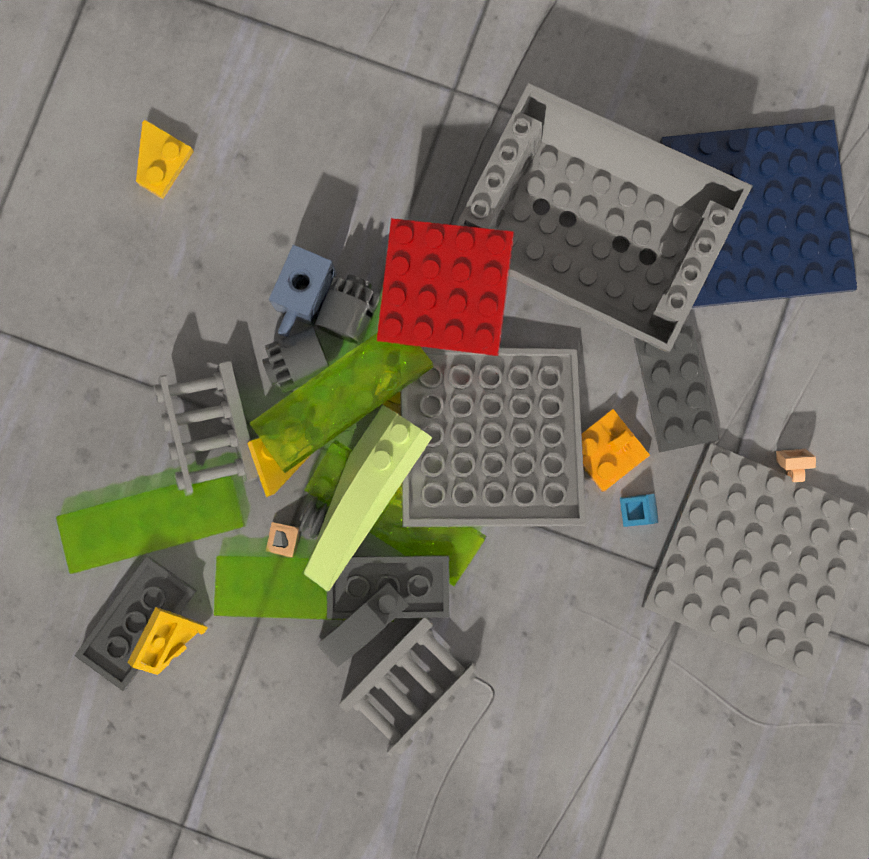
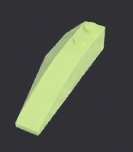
[304,405,432,591]

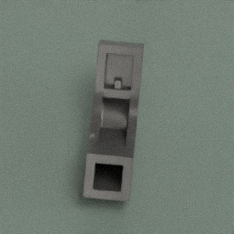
[317,582,409,667]

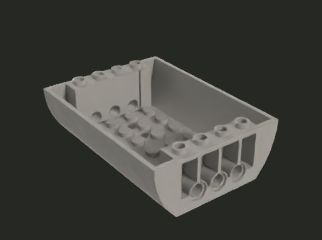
[456,83,752,353]

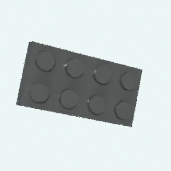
[634,326,719,453]
[327,555,450,619]
[74,556,197,691]

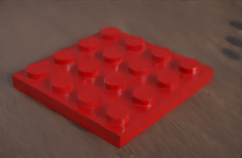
[377,218,514,356]

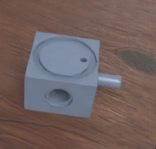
[269,245,337,337]

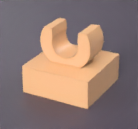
[776,449,816,482]

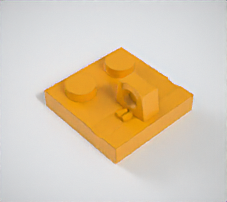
[581,409,650,492]

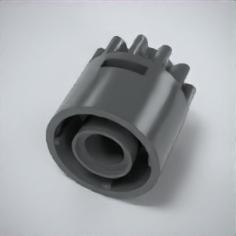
[314,275,380,345]
[262,327,332,393]

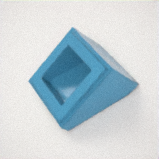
[620,494,658,527]

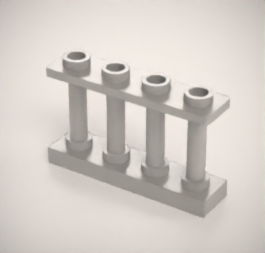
[154,361,259,496]
[339,618,477,757]

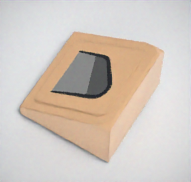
[266,522,301,558]

